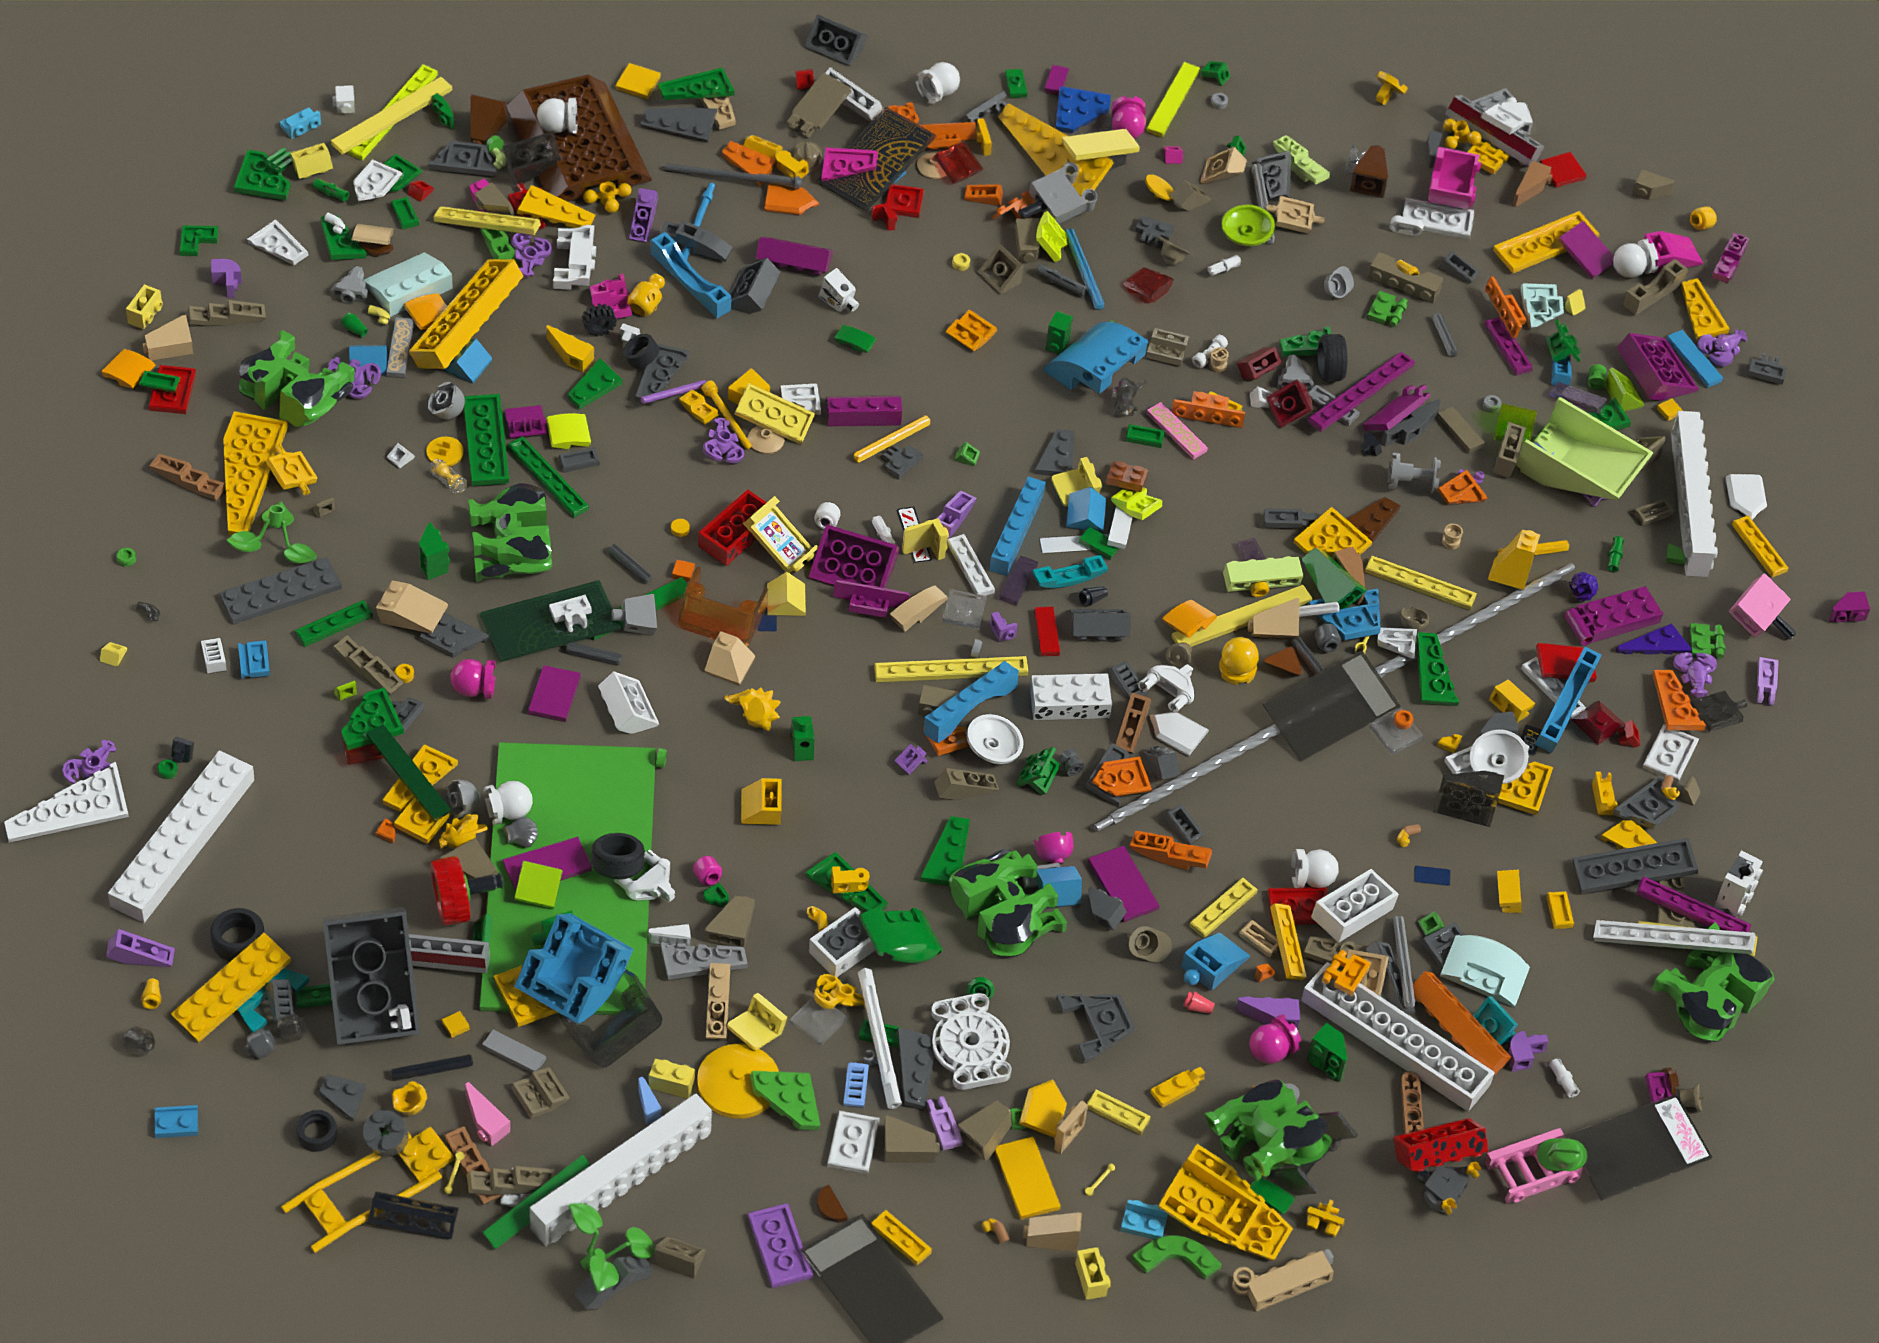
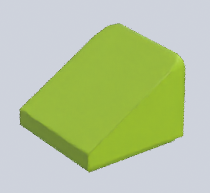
[334,681,357,701]

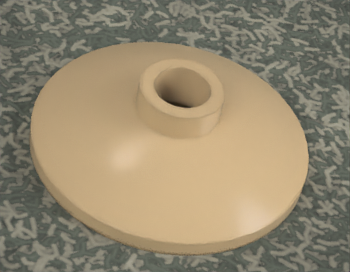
[917,153,952,179]
[748,426,784,454]

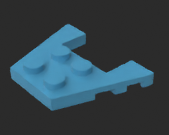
[1308,588,1381,640]

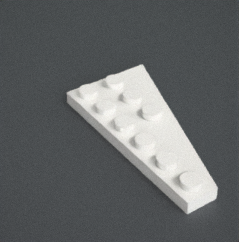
[4,762,129,843]

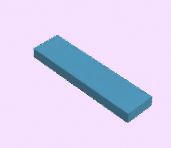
[1667,330,1723,388]

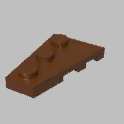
[1347,497,1400,543]

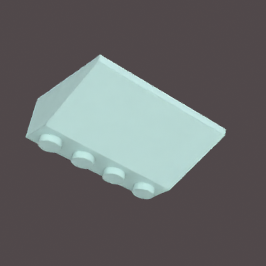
[363,252,453,317]

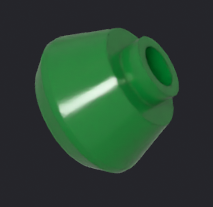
[967,976,994,1003]

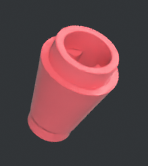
[1183,991,1215,1014]

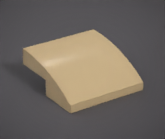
[352,224,394,245]

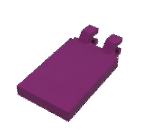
[1362,385,1430,431]

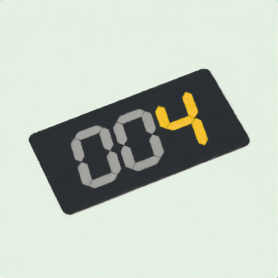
[1521,724,1542,755]

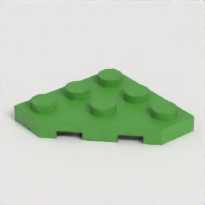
[750,1071,820,1130]

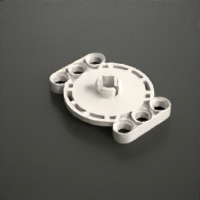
[931,993,1011,1090]

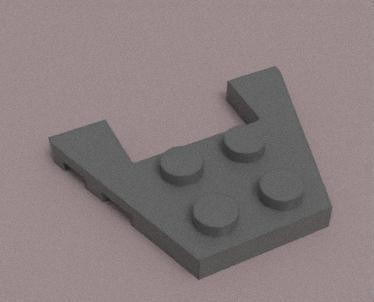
[1056,994,1135,1063]

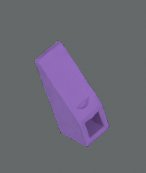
[629,188,659,242]
[1236,996,1300,1030]

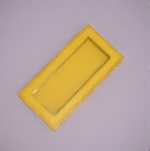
[1546,891,1574,929]

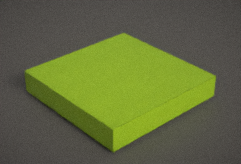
[514,861,563,909]

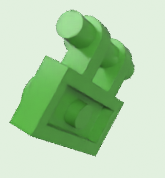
[1367,291,1408,327]
[1689,623,1725,659]

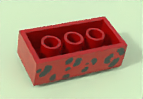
[698,489,767,566]
[1393,1118,1488,1172]

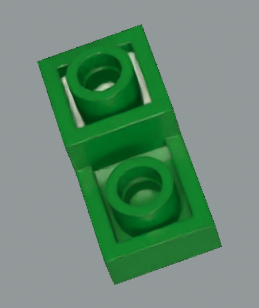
[432,93,454,130]
[834,325,877,353]
[1250,1177,1295,1215]

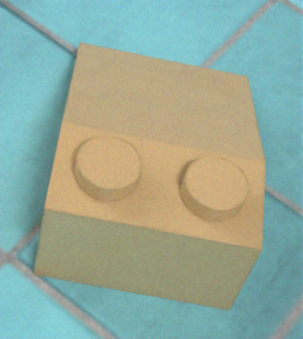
[376,580,448,633]

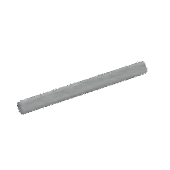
[1252,164,1275,244]
[1393,916,1415,1008]

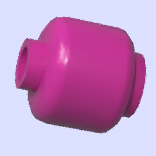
[693,856,722,886]

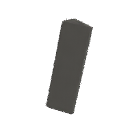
[1366,941,1415,1015]

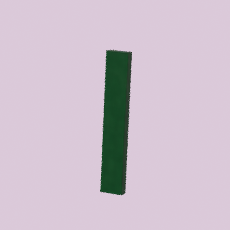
[367,724,451,822]

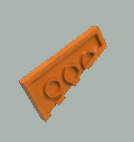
[1652,670,1706,730]

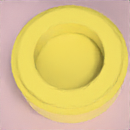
[952,253,970,271]

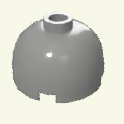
[428,382,465,420]
[444,779,481,819]

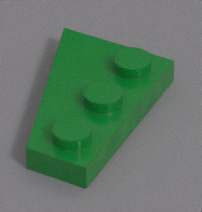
[568,358,623,410]

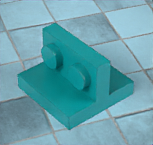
[1473,996,1518,1045]

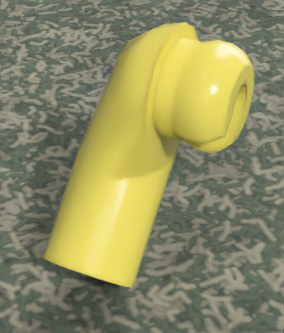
[368,305,390,325]

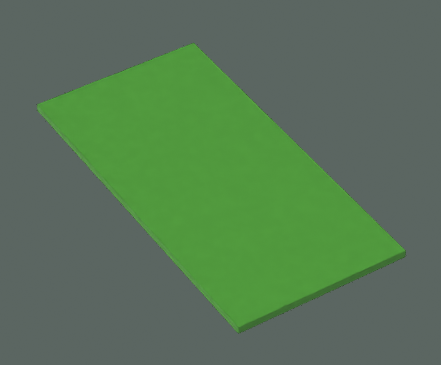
[480,742,656,1016]

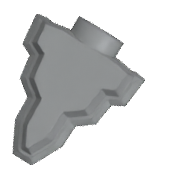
[331,266,368,304]
[1278,355,1314,389]

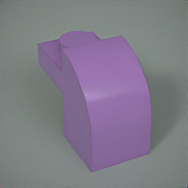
[211,259,242,298]
[1508,1031,1549,1072]

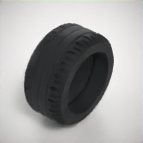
[1317,334,1348,382]
[591,833,645,879]
[210,908,265,962]

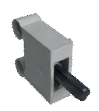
[1019,162,1097,224]

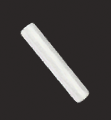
[1299,602,1340,617]

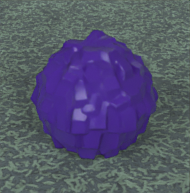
[1569,572,1599,602]

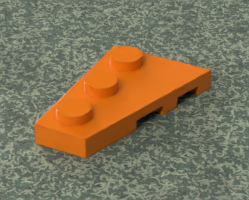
[722,141,777,186]

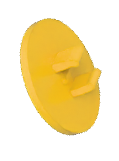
[1145,174,1174,200]
[426,436,464,467]

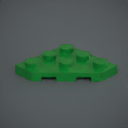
[234,150,291,201]
[341,687,404,750]

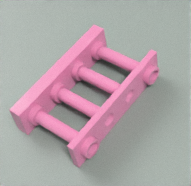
[1484,1128,1583,1204]

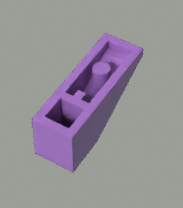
[106,929,175,967]

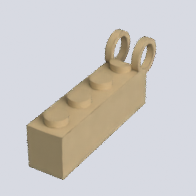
[1232,1251,1334,1312]

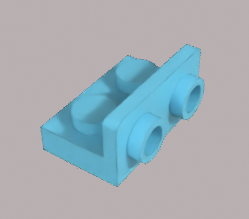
[280,108,321,139]
[1121,1200,1168,1239]

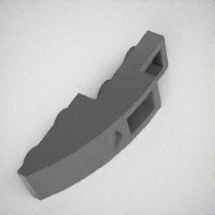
[659,221,733,262]
[1381,399,1441,446]

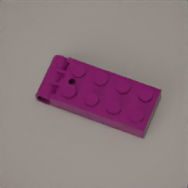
[1564,586,1663,646]

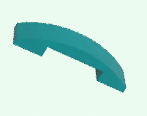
[1032,555,1108,588]

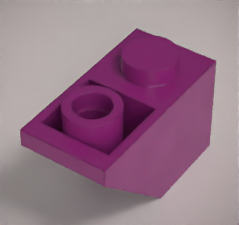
[1829,592,1870,622]

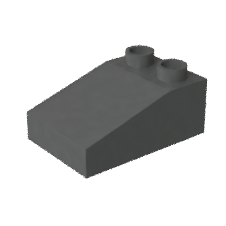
[322,907,420,1045]

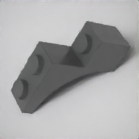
[574,1257,654,1309]

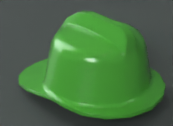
[1537,1138,1587,1171]

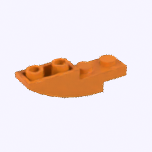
[1130,831,1212,870]

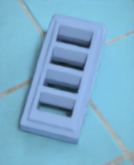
[844,1062,869,1108]
[638,1077,661,1125]

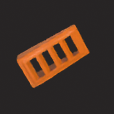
[964,184,1003,206]

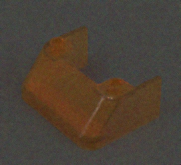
[678,566,768,646]

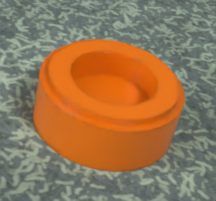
[1393,710,1414,729]

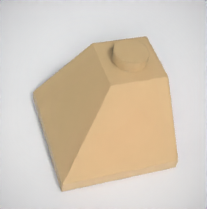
[1200,147,1247,185]
[704,631,755,686]

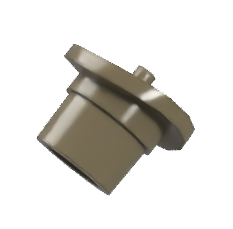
[1166,642,1192,668]
[1680,1083,1705,1112]

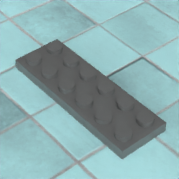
[219,557,342,625]
[1573,838,1698,894]

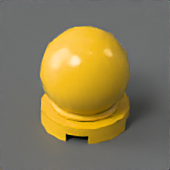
[1219,637,1259,685]

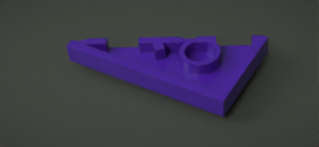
[1616,623,1692,655]

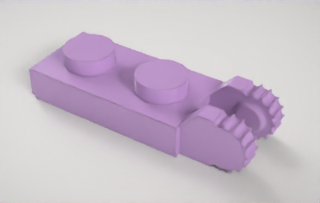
[1757,657,1778,705]
[926,1096,963,1150]

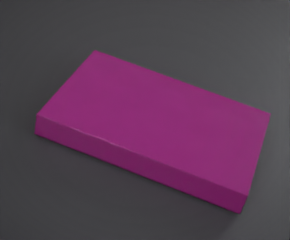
[1558,221,1614,279]
[528,665,581,722]

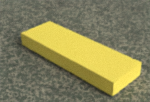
[1087,1089,1151,1135]

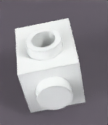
[333,86,355,114]

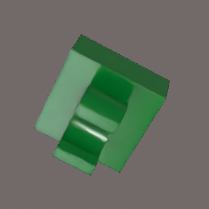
[1227,135,1246,157]

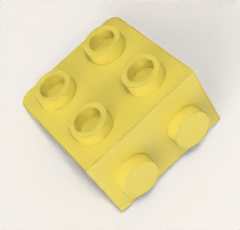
[1051,457,1102,507]
[902,518,949,560]
[727,993,788,1050]

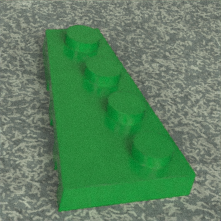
[1416,632,1459,706]
[920,816,970,886]
[805,852,888,912]

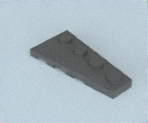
[641,108,717,142]
[636,344,690,405]
[896,1027,937,1110]

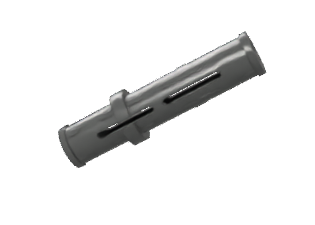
[1036,264,1088,297]

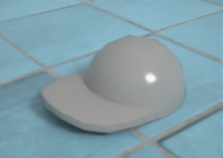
[1324,266,1354,298]

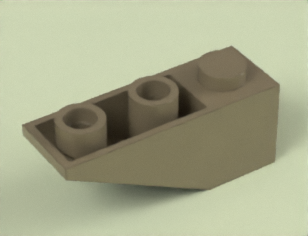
[934,768,999,800]

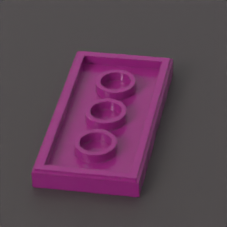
[503,837,592,892]
[1088,846,1159,922]

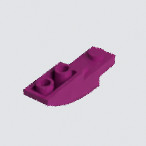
[1711,233,1750,284]

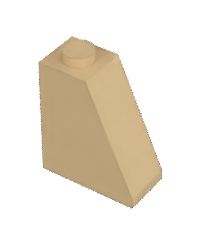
[142,315,193,361]
[1248,598,1299,639]
[1023,1213,1082,1252]

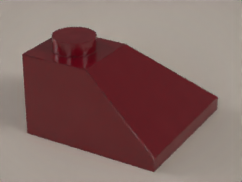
[1266,379,1312,428]
[1572,700,1625,745]

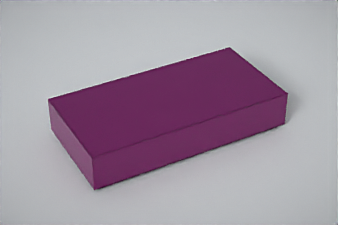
[1045,65,1069,95]

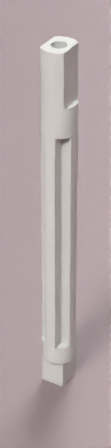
[858,968,902,1109]

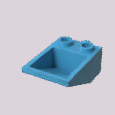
[1181,932,1250,991]

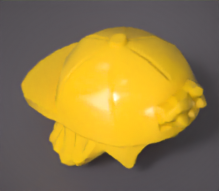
[439,814,488,849]

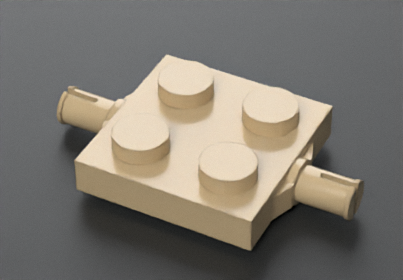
[1266,196,1325,234]

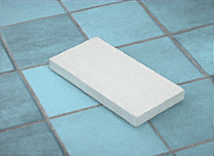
[1402,198,1474,239]

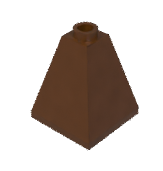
[470,94,508,145]
[1350,145,1388,198]

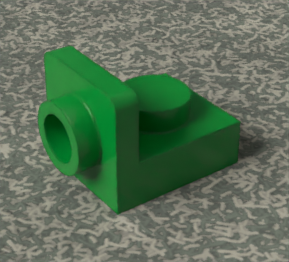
[1201,61,1230,86]

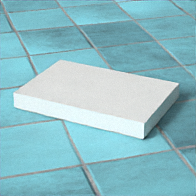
[1642,724,1699,783]
[827,1111,880,1175]

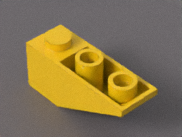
[546,325,594,373]

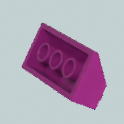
[756,236,834,275]
[826,395,902,427]

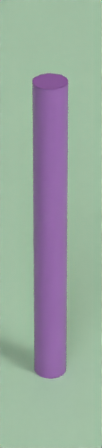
[641,380,706,404]

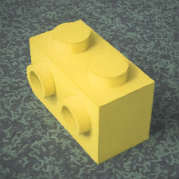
[290,143,333,179]
[126,284,163,329]
[649,1059,695,1099]
[1075,1247,1111,1300]

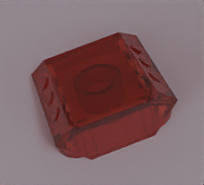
[1123,267,1174,304]

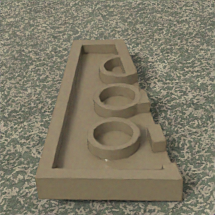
[1657,876,1697,928]
[1303,936,1392,970]

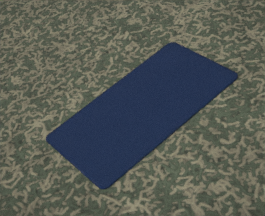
[758,604,777,631]
[1415,866,1450,886]

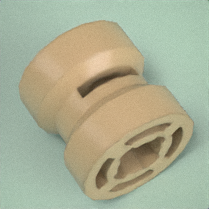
[1209,347,1229,372]
[1442,524,1463,550]

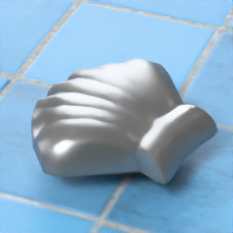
[503,816,538,847]

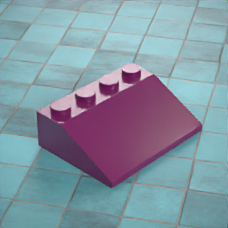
[1617,333,1699,401]
[809,524,900,588]

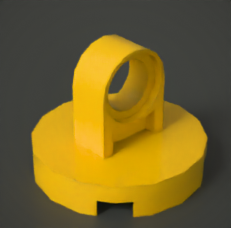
[1376,71,1408,105]

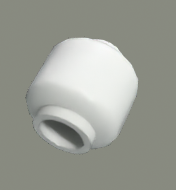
[814,502,841,529]

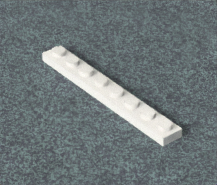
[1593,920,1756,954]

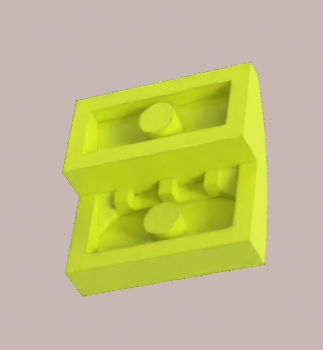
[1036,211,1067,262]
[546,413,591,449]
[1111,488,1162,520]

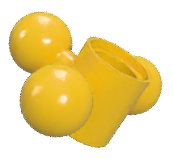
[1443,119,1481,150]
[583,182,631,213]

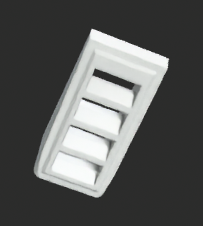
[201,638,227,673]
[648,924,691,946]

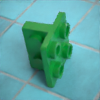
[1546,319,1581,362]
[1016,747,1060,796]

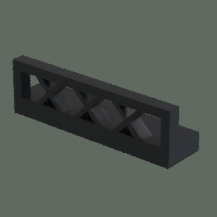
[368,1191,459,1239]

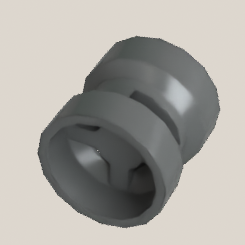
[1058,749,1084,776]

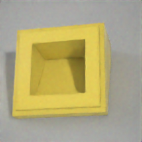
[1564,289,1585,316]
[100,642,127,666]

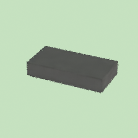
[559,447,600,473]

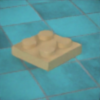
[1054,1100,1088,1154]

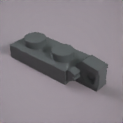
[1264,509,1316,528]

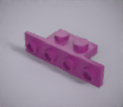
[833,580,910,618]

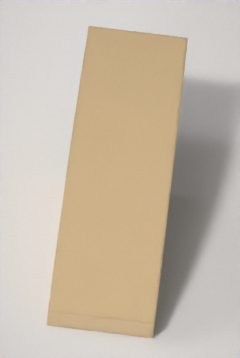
[890,585,948,632]

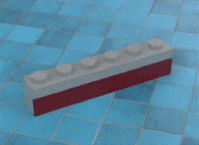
[1445,95,1544,166]
[409,934,491,973]

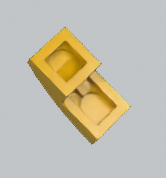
[679,390,718,424]

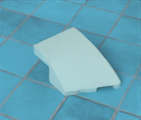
[1521,283,1564,329]

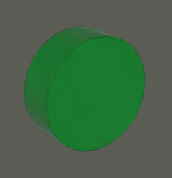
[158,759,178,779]

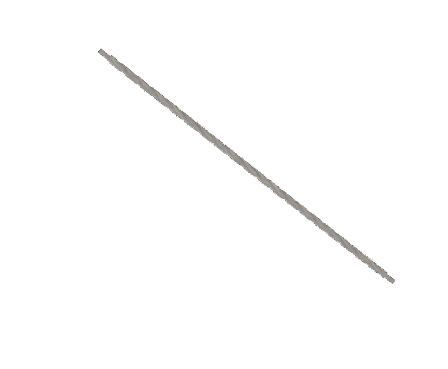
[1094,563,1575,832]

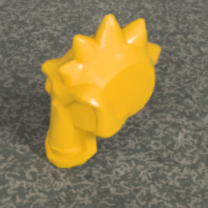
[724,687,780,731]

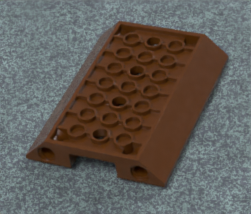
[506,74,652,201]

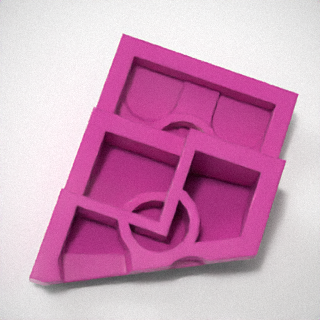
[590,274,632,321]

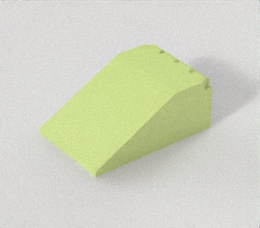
[1516,397,1653,501]

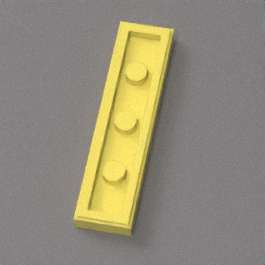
[1189,878,1258,938]

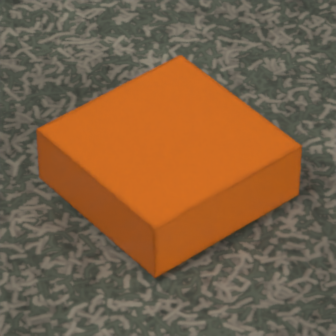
[672,560,695,582]

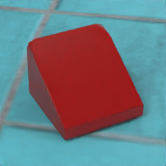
[407,180,434,201]

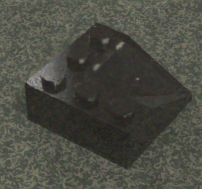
[1433,770,1505,827]

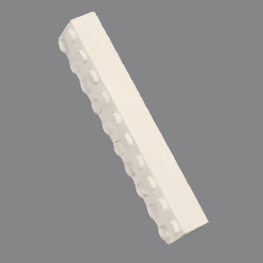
[1671,411,1718,577]
[108,750,254,923]
[1301,962,1495,1112]
[530,1094,712,1246]

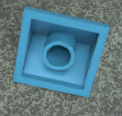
[442,339,492,384]
[349,345,387,375]
[1066,487,1106,532]
[1036,866,1082,908]

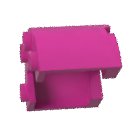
[1427,147,1481,210]

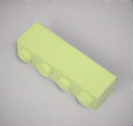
[1223,556,1303,592]

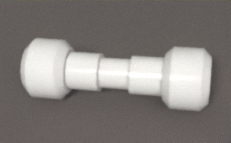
[1192,335,1228,368]

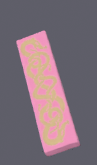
[1147,402,1208,460]

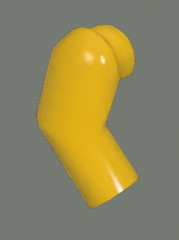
[806,906,828,932]

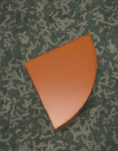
[375,818,396,844]
[1254,964,1275,982]

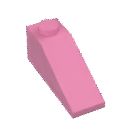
[465,1082,510,1147]

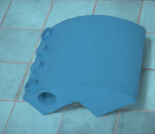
[1043,322,1148,394]
[514,913,633,1023]

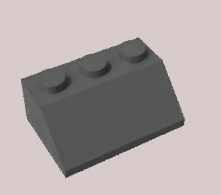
[805,14,868,65]
[729,258,780,314]
[1070,609,1131,640]

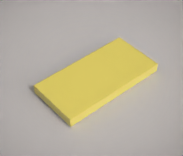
[1062,129,1140,161]
[734,383,815,445]

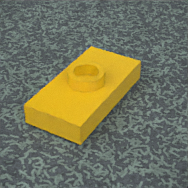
[976,118,992,156]

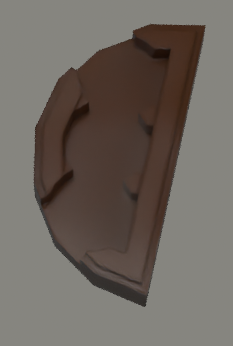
[359,241,394,257]
[1662,1067,1679,1102]
[817,1184,848,1223]

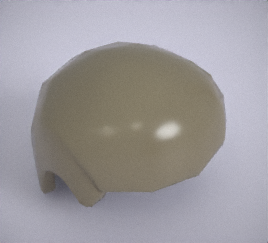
[1400,606,1430,632]

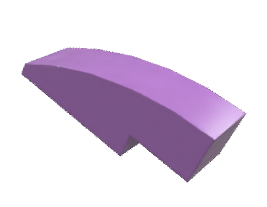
[938,490,977,539]

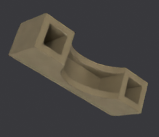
[1368,252,1444,303]
[1623,259,1688,315]

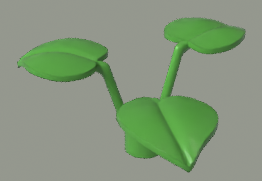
[227,501,317,563]
[568,1203,655,1293]

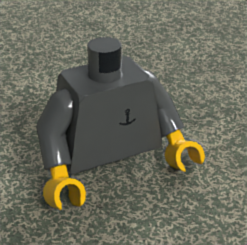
[1416,1162,1482,1216]

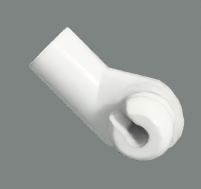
[324,213,345,234]

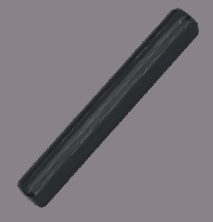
[391,1054,473,1081]

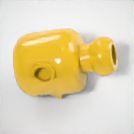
[627,274,665,317]

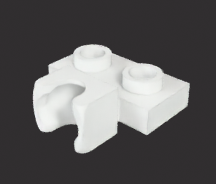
[549,595,592,632]

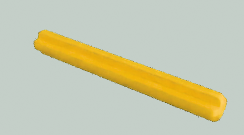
[853,415,930,463]

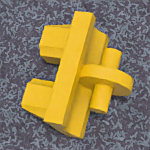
[1306,1200,1345,1237]

